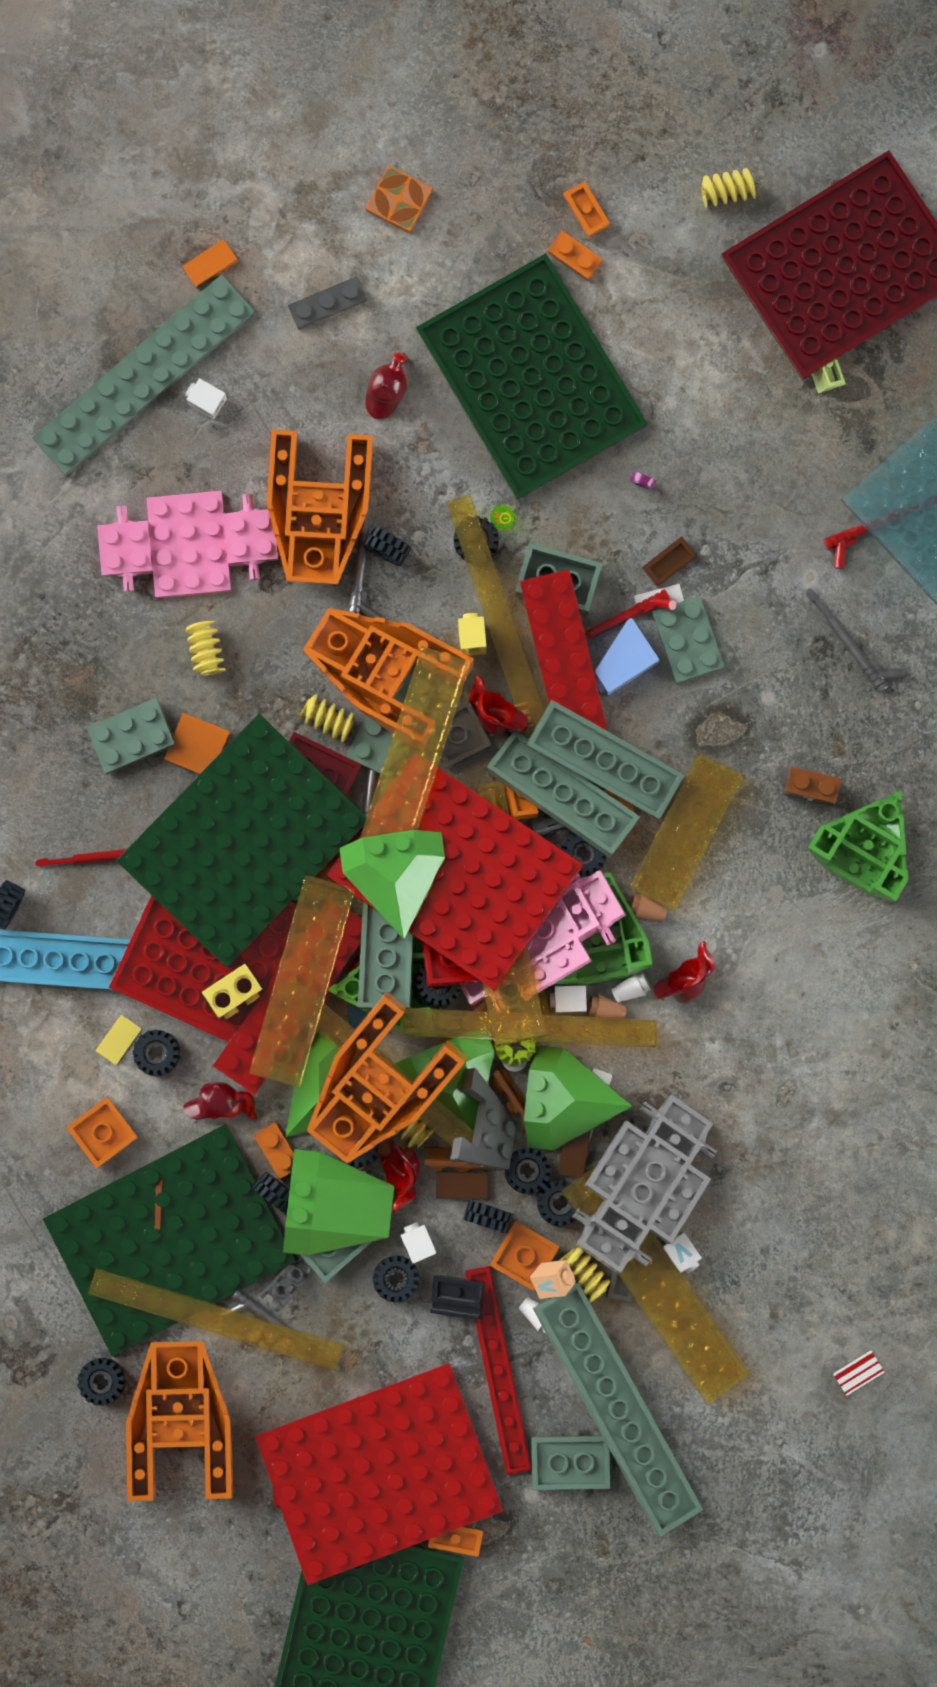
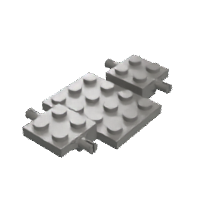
[573,1095,717,1274]

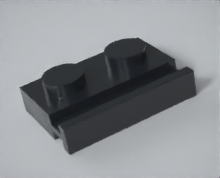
[430,1275,485,1320]

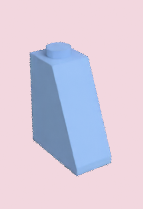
[594,618,659,696]

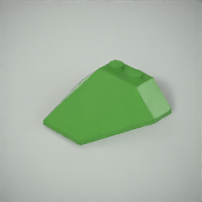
[554,872,653,986]
[283,1149,394,1255]

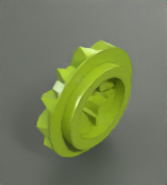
[495,1025,536,1066]

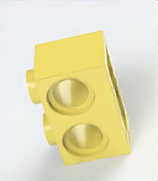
[458,613,486,656]
[202,964,262,1019]

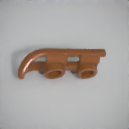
[491,1067,526,1133]
[424,1147,490,1172]

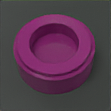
[630,471,656,490]

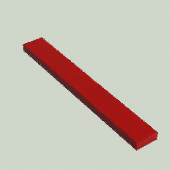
[465,1266,532,1475]

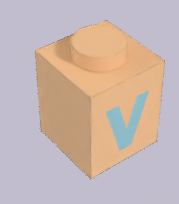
[530,1260,576,1299]

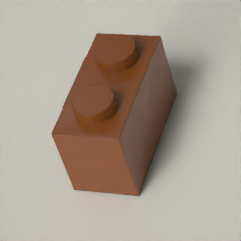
[783,767,842,806]

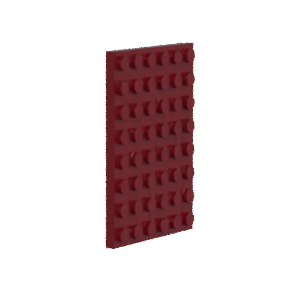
[721,150,937,381]

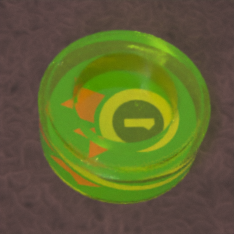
[490,505,515,531]

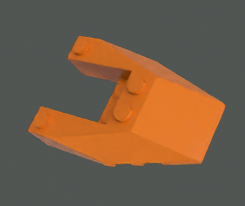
[267,429,374,585]
[303,608,474,752]
[307,991,467,1163]
[126,1341,234,1501]

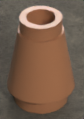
[629,894,667,923]
[587,994,626,1021]

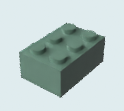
[515,543,602,617]

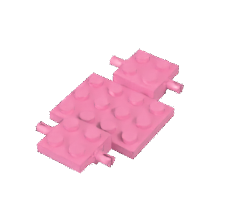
[97,491,279,599]
[459,870,626,1010]

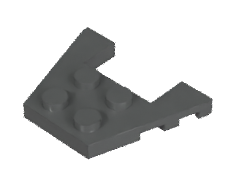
[450,1068,517,1171]

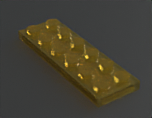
[629,753,744,912]

